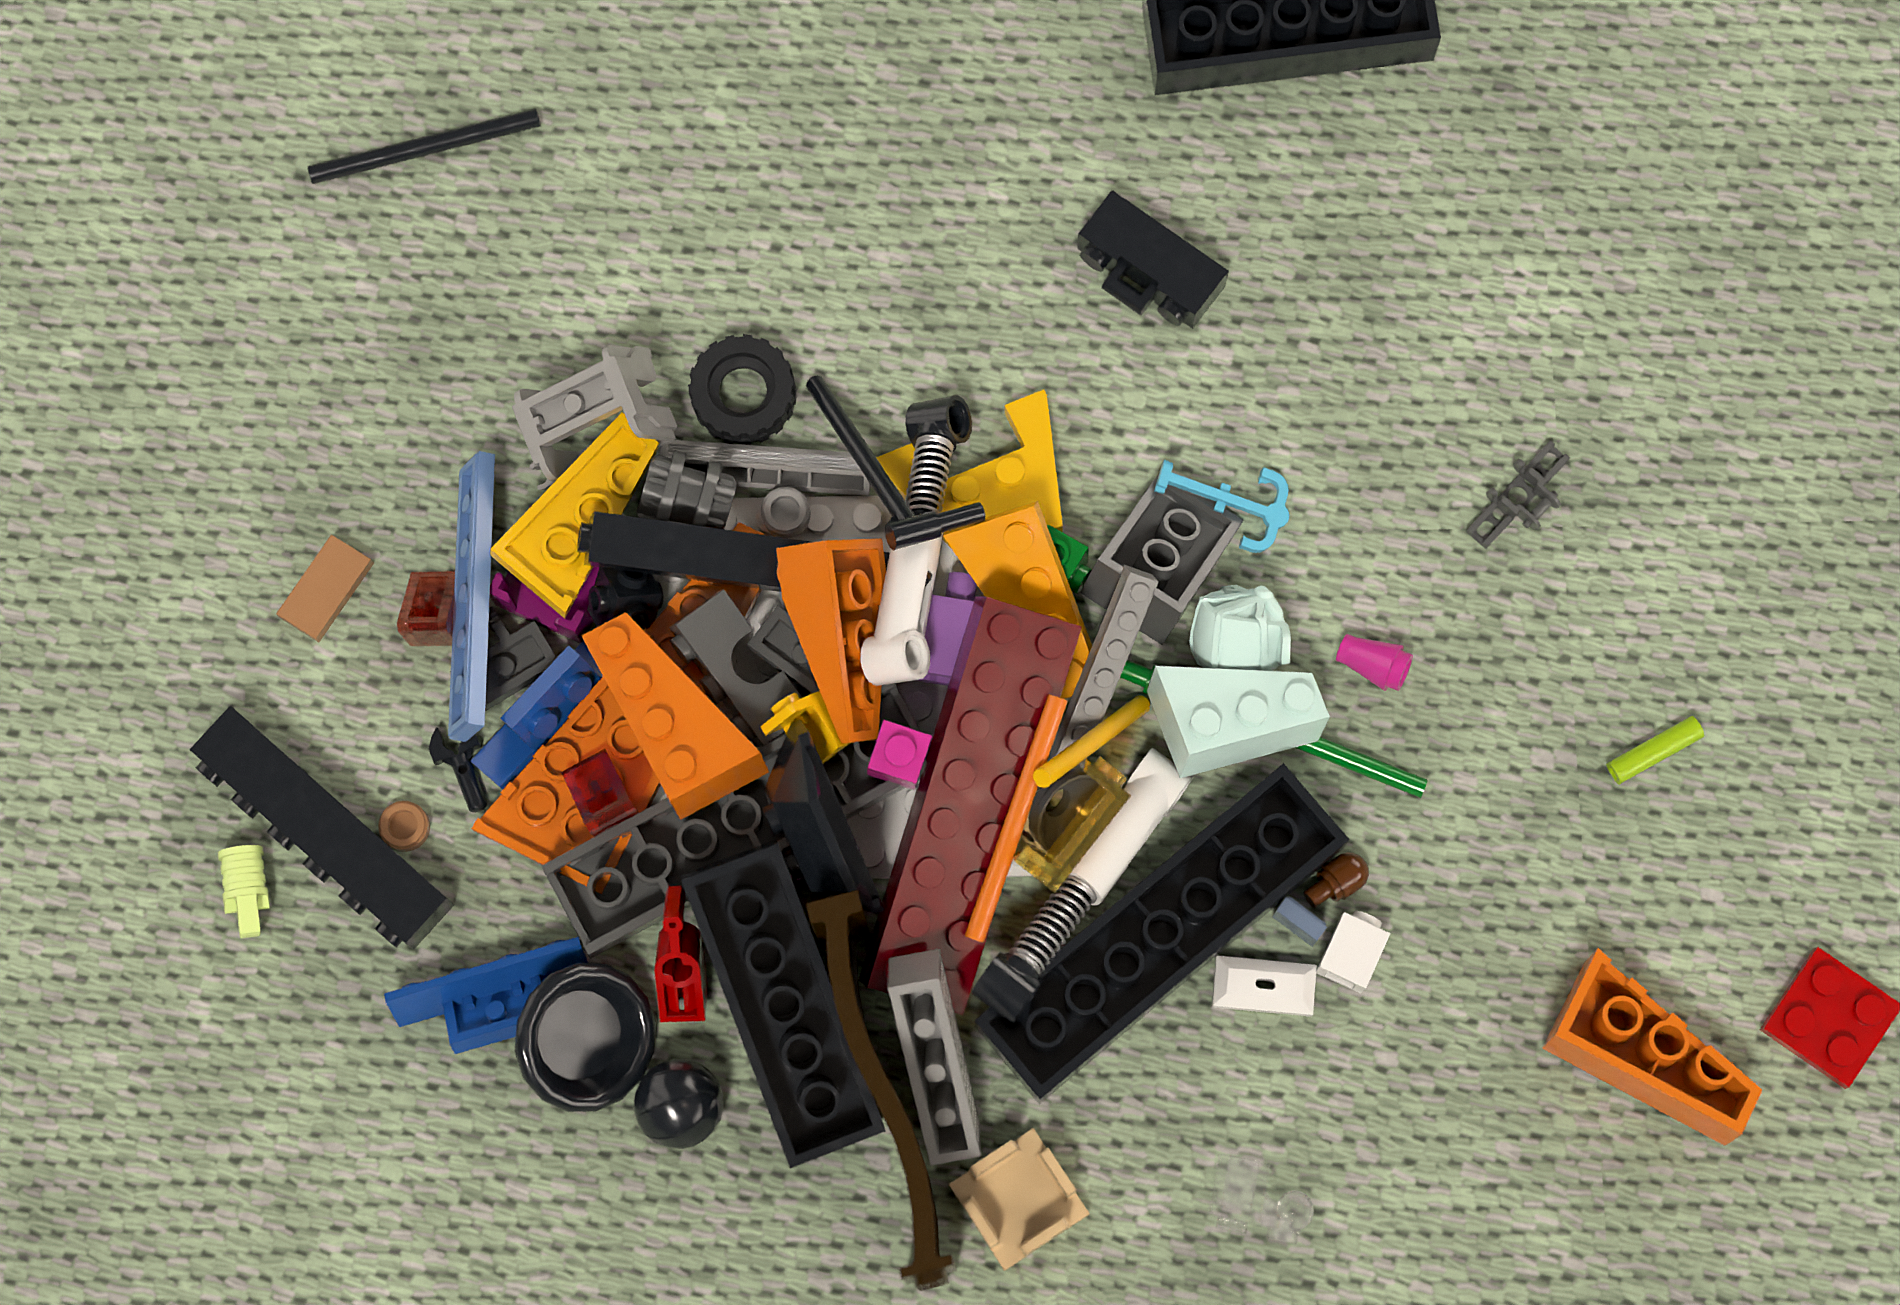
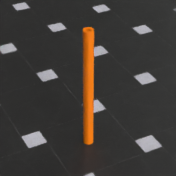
[965,694,1068,943]

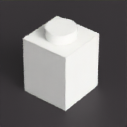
[1316,910,1390,994]

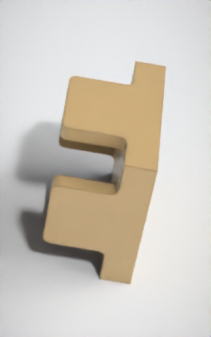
[949,1128,1089,1271]

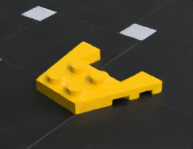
[876,389,1063,549]

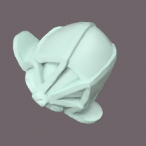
[1189,585,1291,671]

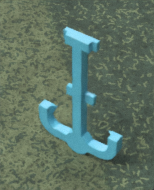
[1154,460,1289,553]

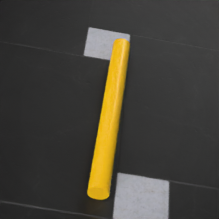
[1033,695,1150,788]

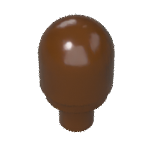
[1303,852,1369,908]

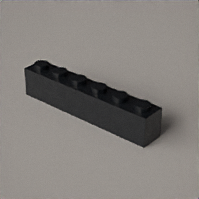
[189,706,454,949]

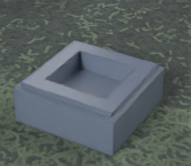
[1272,897,1327,947]

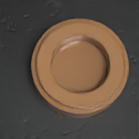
[378,801,430,852]

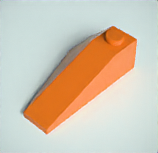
[776,538,886,744]

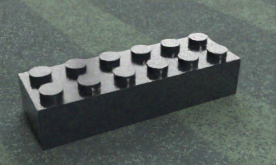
[1142,0,1441,96]
[680,840,886,1169]

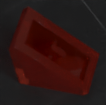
[397,571,455,646]
[561,749,640,837]

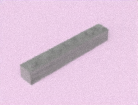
[659,440,871,496]
[1047,565,1158,769]

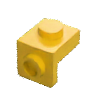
[760,691,849,764]

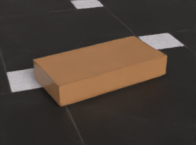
[276,534,374,643]

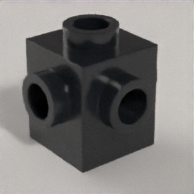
[587,567,664,630]

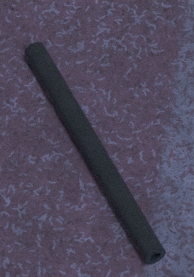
[308,108,541,184]

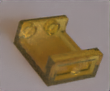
[1013,756,1131,893]

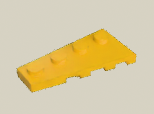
[490,412,659,618]

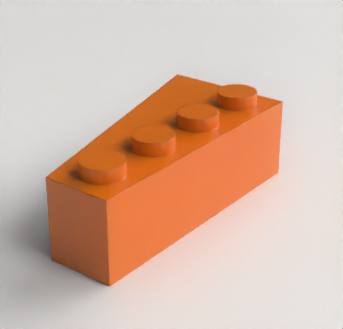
[582,612,769,820]
[1542,948,1763,1146]

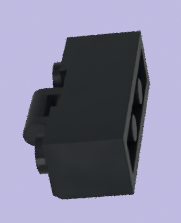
[1077,190,1229,329]

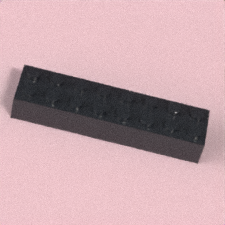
[974,763,1350,1105]

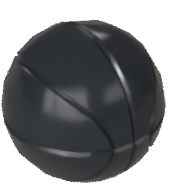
[634,1059,724,1149]

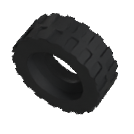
[688,334,797,445]

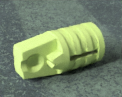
[218,845,270,939]

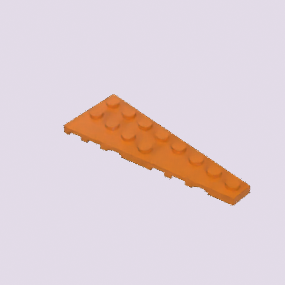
[471,522,765,894]

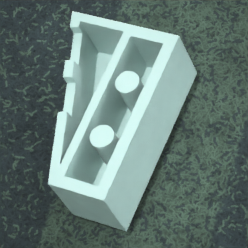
[1147,666,1330,778]

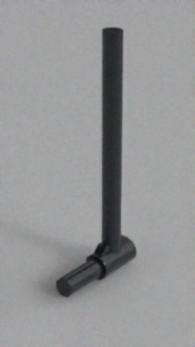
[806,375,985,550]

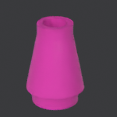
[1336,634,1413,691]

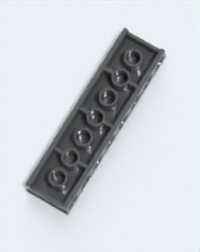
[541,683,929,959]

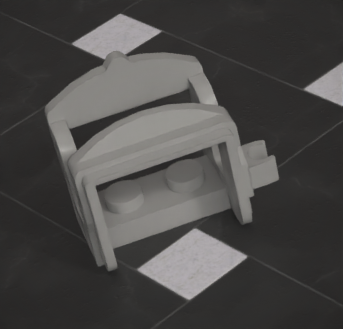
[512,345,678,490]

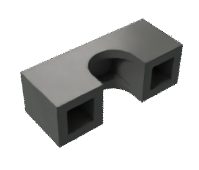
[669,589,802,747]

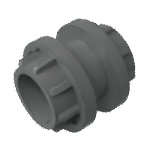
[636,450,737,529]

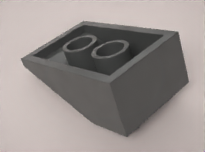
[1080,472,1244,645]

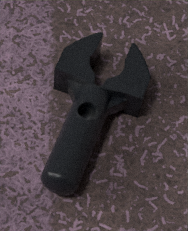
[429,727,487,813]

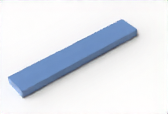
[448,451,495,742]

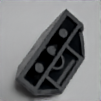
[762,720,885,914]

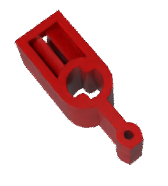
[654,886,708,1023]

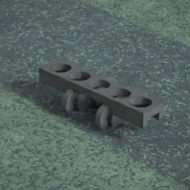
[1466,440,1570,549]

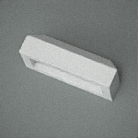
[1212,956,1317,1017]

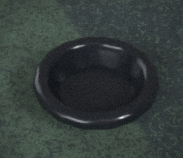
[514,963,656,1112]

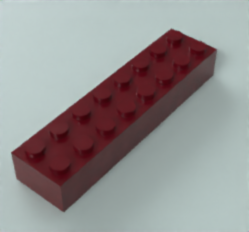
[858,596,1082,1015]

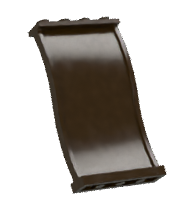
[806,890,957,1291]

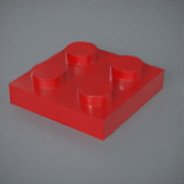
[1760,947,1900,1089]

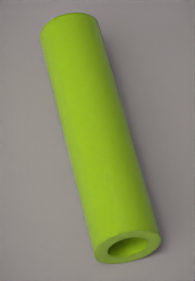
[1606,716,1705,785]

